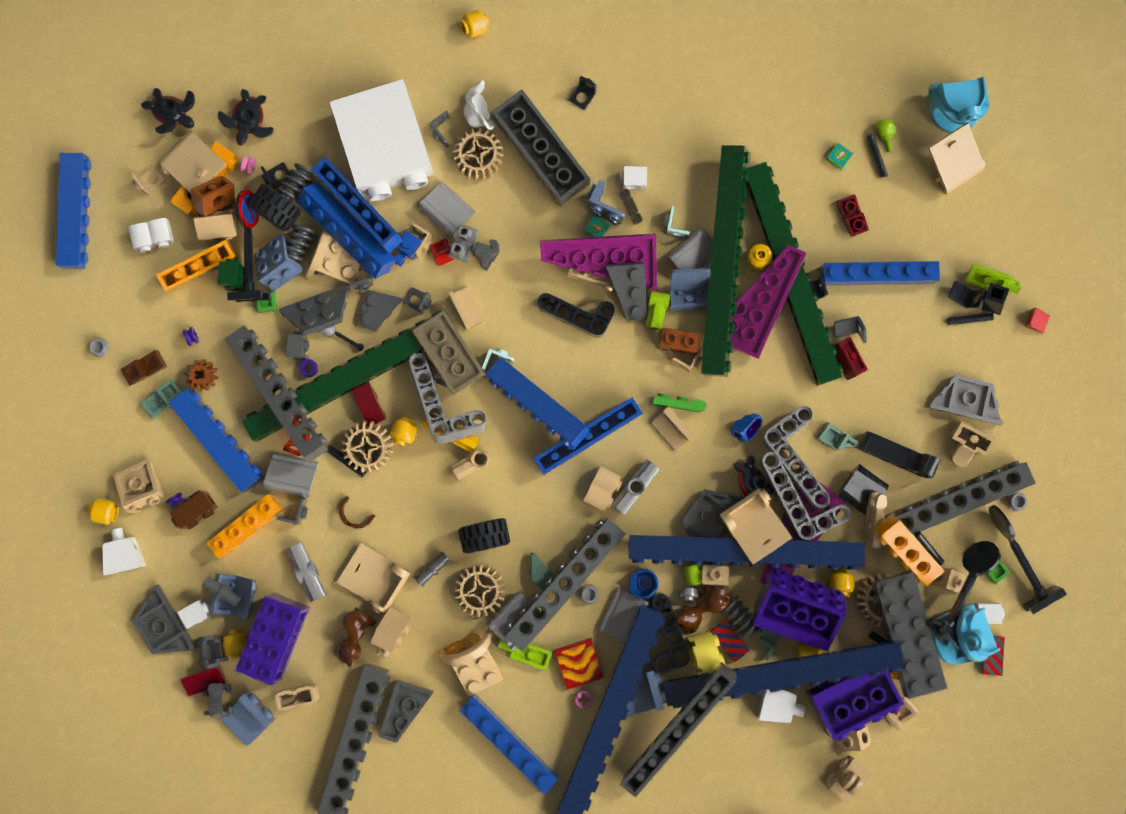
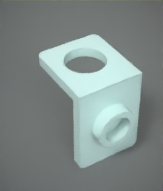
[664,206,689,238]
[482,349,514,372]

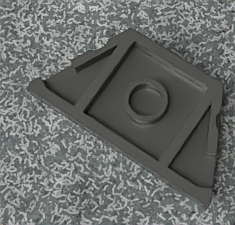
[279,283,350,336]
[681,490,738,538]
[133,584,197,654]

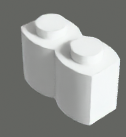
[128,218,174,253]

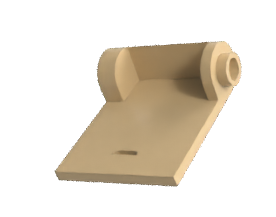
[928,123,986,195]
[159,130,227,193]
[719,488,792,564]
[336,542,410,614]

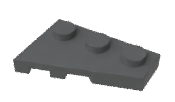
[606,262,647,321]
[378,679,434,743]

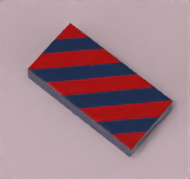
[710,619,750,662]

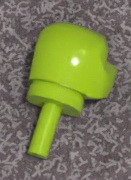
[875,118,896,152]

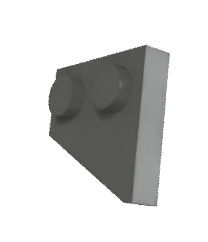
[357,289,403,331]

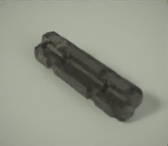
[619,188,643,225]

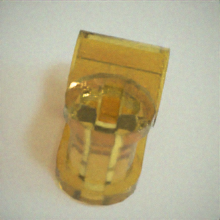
[444,633,481,655]

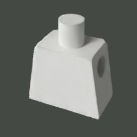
[102,528,146,575]
[756,688,805,723]

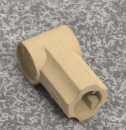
[451,450,490,480]

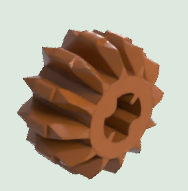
[184,359,219,392]

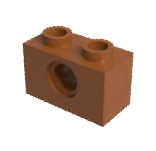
[190,175,236,217]
[658,327,701,355]

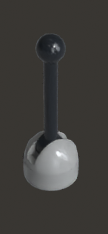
[320,325,364,351]

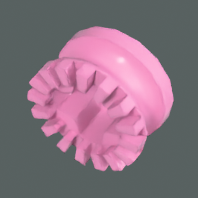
[240,156,256,175]
[575,690,593,709]

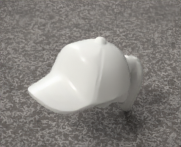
[463,80,495,130]

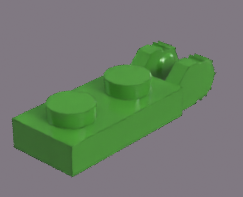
[652,393,707,412]

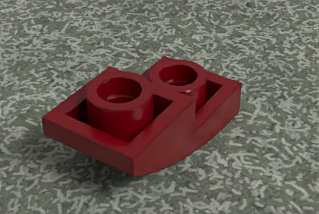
[836,194,869,237]
[352,382,386,427]

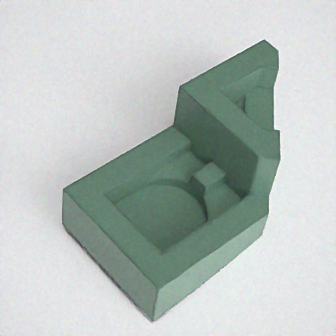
[816,422,860,449]
[529,552,554,590]
[759,628,782,661]

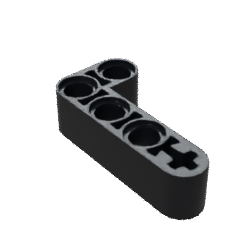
[538,293,615,338]
[859,431,940,479]
[651,592,690,674]

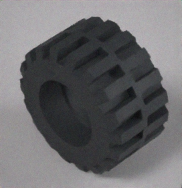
[248,184,301,232]
[458,518,511,554]

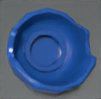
[629,569,658,599]

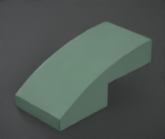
[140,379,182,419]

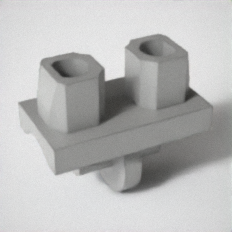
[449,224,479,263]

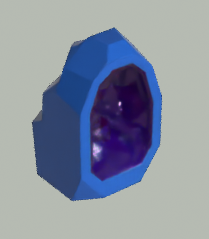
[729,413,763,443]

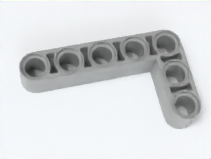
[409,353,486,444]
[764,406,830,510]
[760,452,850,540]

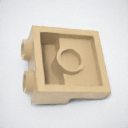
[113,459,164,513]

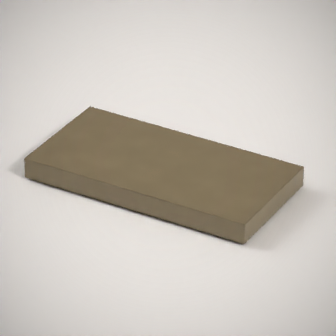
[411,310,486,396]

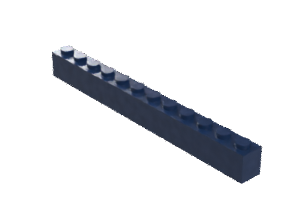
[628,535,865,570]
[556,603,666,814]
[663,640,905,709]

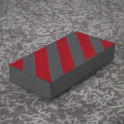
[981,636,1005,676]

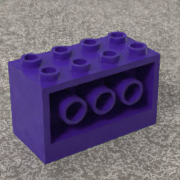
[753,567,846,652]
[235,593,310,685]
[805,670,905,741]

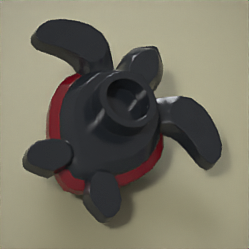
[141,88,195,134]
[217,89,274,146]
[733,455,780,502]

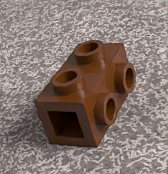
[170,490,218,530]

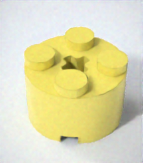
[686,631,725,676]

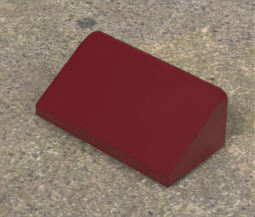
[834,337,868,380]
[181,665,227,696]

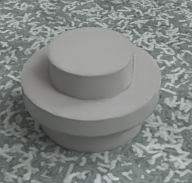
[89,338,109,357]
[1007,492,1027,511]
[580,585,599,604]
[679,588,699,602]

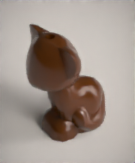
[676,585,731,634]
[334,607,377,667]

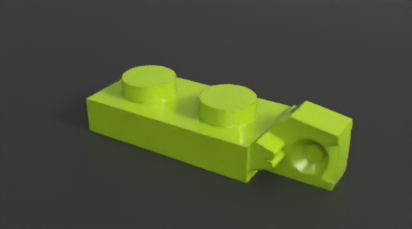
[965,263,1021,294]
[497,640,553,671]

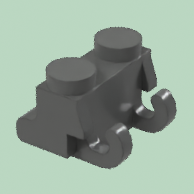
[471,239,500,270]
[197,635,228,669]
[203,683,233,718]

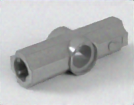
[612,459,660,515]
[286,542,326,602]

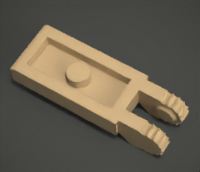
[863,491,887,548]

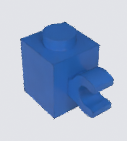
[395,230,422,267]

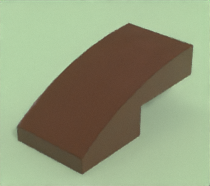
[121,350,167,386]

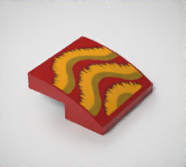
[554,638,604,690]

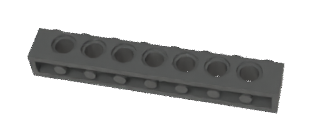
[225,325,329,463]
[884,460,1036,541]
[502,518,626,652]
[620,662,737,798]
[317,663,390,814]

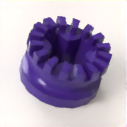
[183,327,199,346]
[300,359,318,377]
[166,493,186,510]

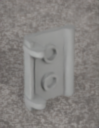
[418,182,476,237]
[667,227,713,269]
[263,453,319,499]
[598,587,651,643]
[487,591,541,651]

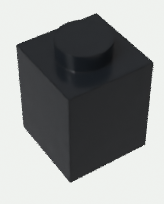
[981,283,1009,315]

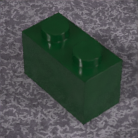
[217,259,245,291]

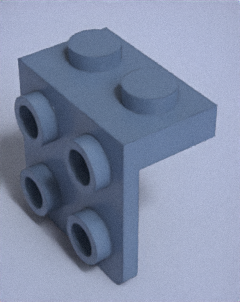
[588,180,625,225]
[255,235,302,291]
[670,268,711,311]
[209,573,256,619]
[626,668,667,716]
[222,691,275,746]

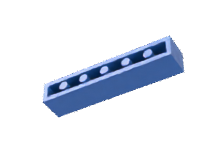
[56,153,91,269]
[311,156,403,253]
[296,182,396,279]
[820,261,940,286]
[486,357,590,448]
[168,389,263,493]
[534,397,643,475]
[460,694,558,794]

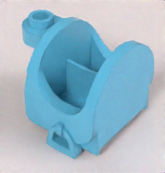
[928,77,989,133]
[931,604,1000,665]

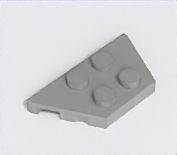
[928,375,1003,426]

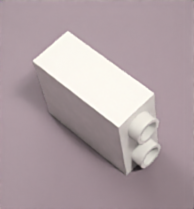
[330,79,434,201]

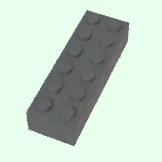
[491,89,591,206]
[871,571,948,699]

